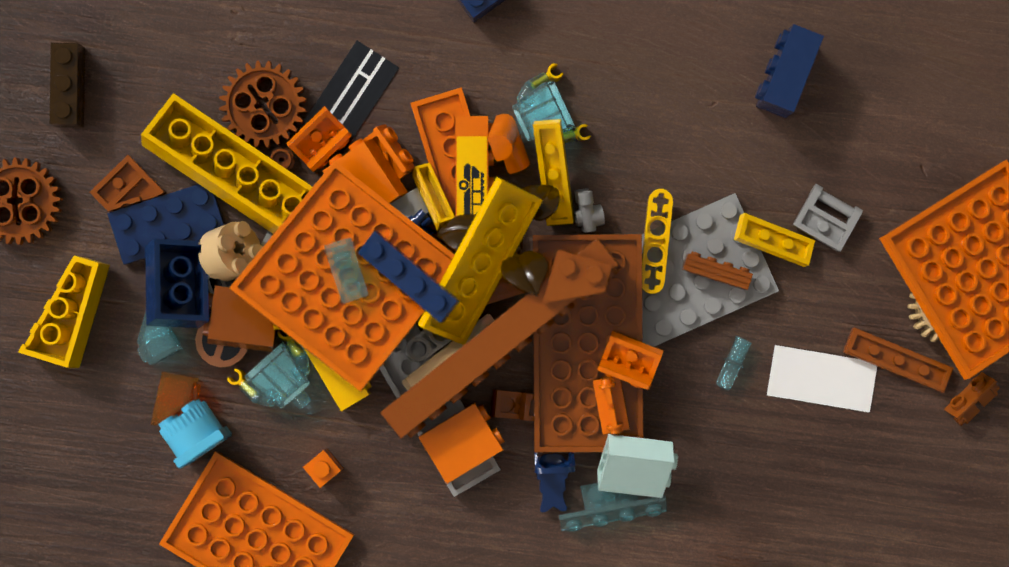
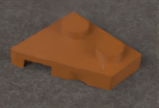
[89,155,166,212]
[543,250,612,303]

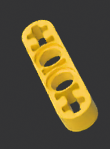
[642,189,673,294]

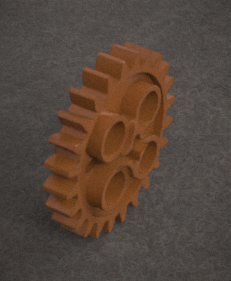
[219,60,307,148]
[0,157,63,245]

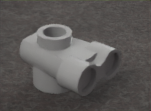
[574,188,605,233]

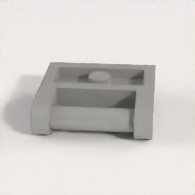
[792,184,863,252]

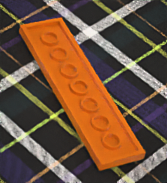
[410,87,524,304]

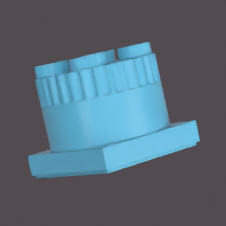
[158,399,232,468]

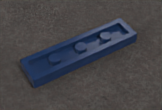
[358,231,460,323]

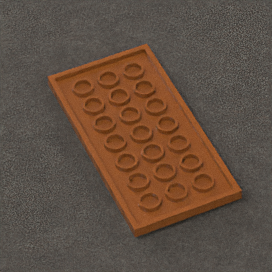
[533,234,643,452]

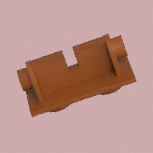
[944,372,1000,426]

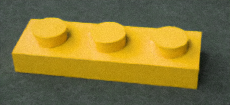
[734,213,815,267]

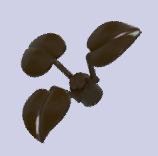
[437,185,560,296]

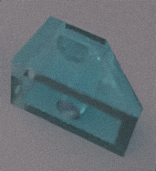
[137,312,183,365]

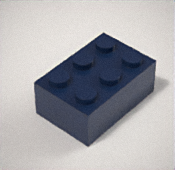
[755,24,824,118]
[145,238,209,328]

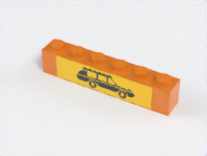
[455,116,494,252]

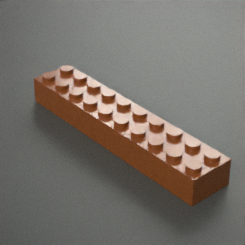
[380,239,619,438]

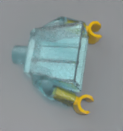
[512,63,591,145]
[227,330,311,409]

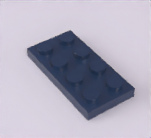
[107,184,225,265]

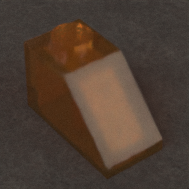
[151,371,201,426]

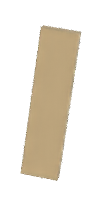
[402,314,495,390]

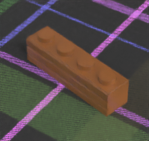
[682,251,753,290]

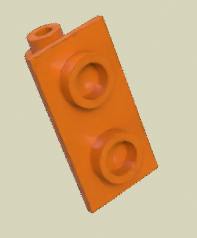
[593,377,630,434]

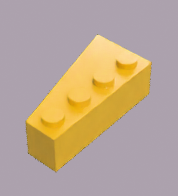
[18,256,110,368]

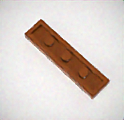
[843,327,954,393]

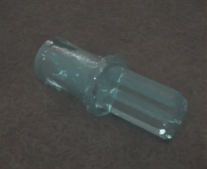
[716,336,752,390]

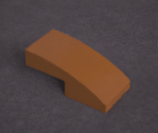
[490,389,534,421]

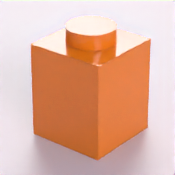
[303,448,344,488]

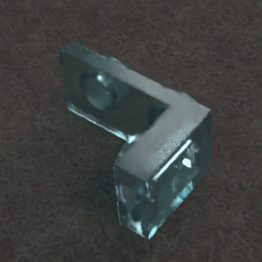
[324,238,368,304]

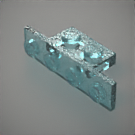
[559,483,667,532]

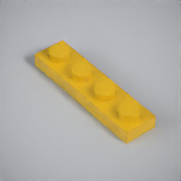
[533,119,574,226]

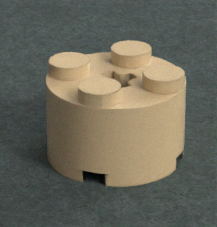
[198,221,263,282]

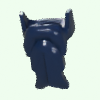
[534,452,576,512]

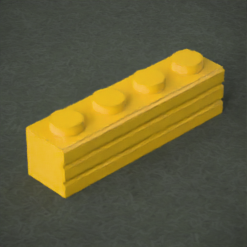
[412,163,455,231]

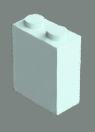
[597,434,678,498]

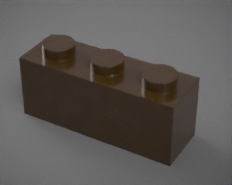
[49,43,85,128]

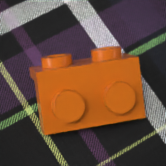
[286,106,352,172]
[363,124,415,180]
[598,331,664,390]

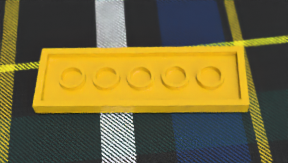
[418,177,543,345]

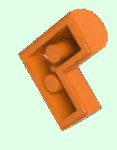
[488,114,530,174]

